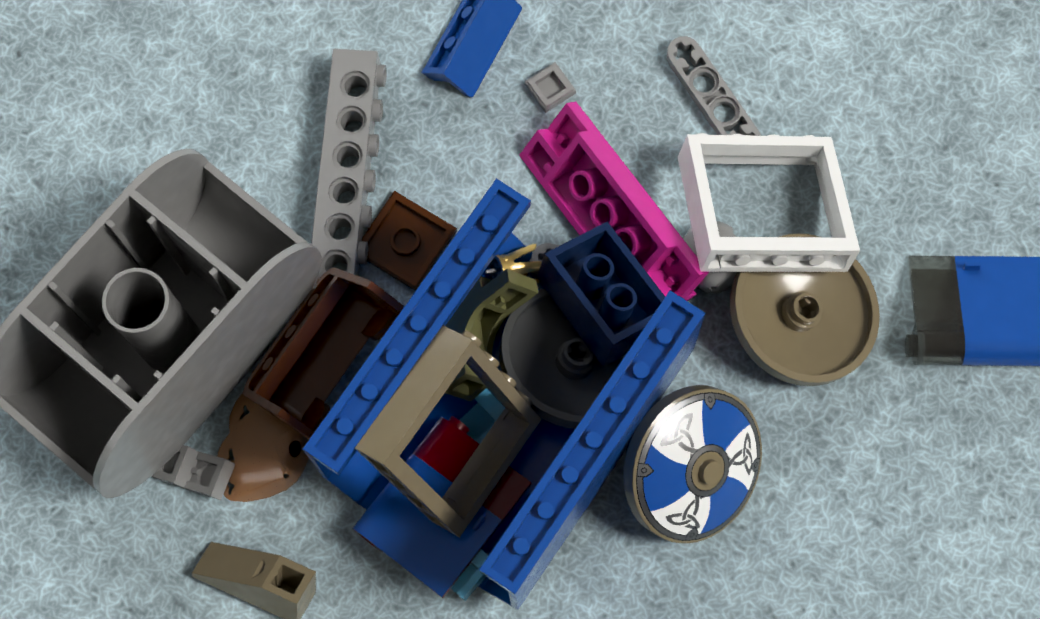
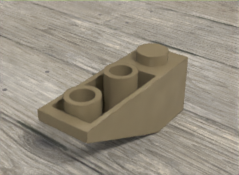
[192,542,316,619]

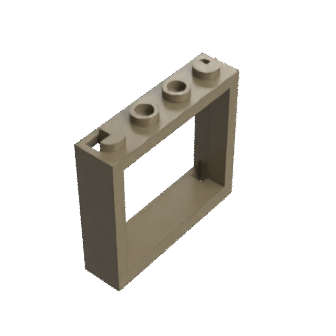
[355,325,542,538]

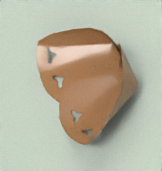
[217,392,309,502]

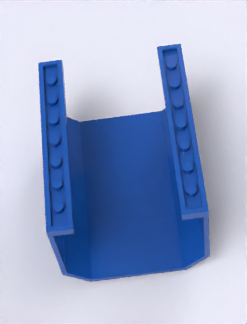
[303,178,705,610]

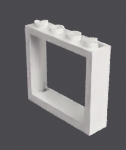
[678,133,860,272]

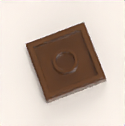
[362,191,457,291]

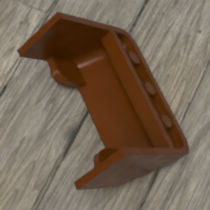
[243,268,405,439]

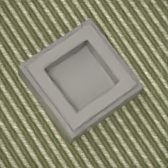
[525,62,576,113]

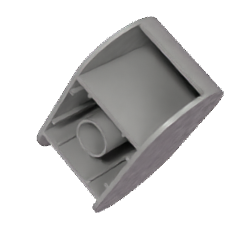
[0,149,322,498]

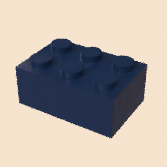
[537,221,665,367]

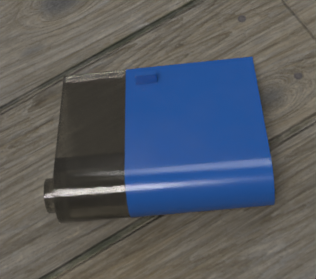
[905,256,1040,366]

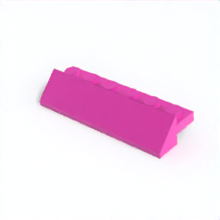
[519,101,709,301]

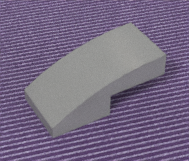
[151,445,235,500]

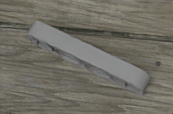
[667,36,761,136]

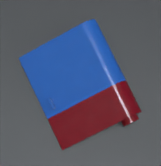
[352,416,532,598]

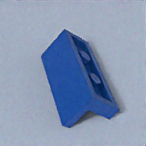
[422,0,522,97]

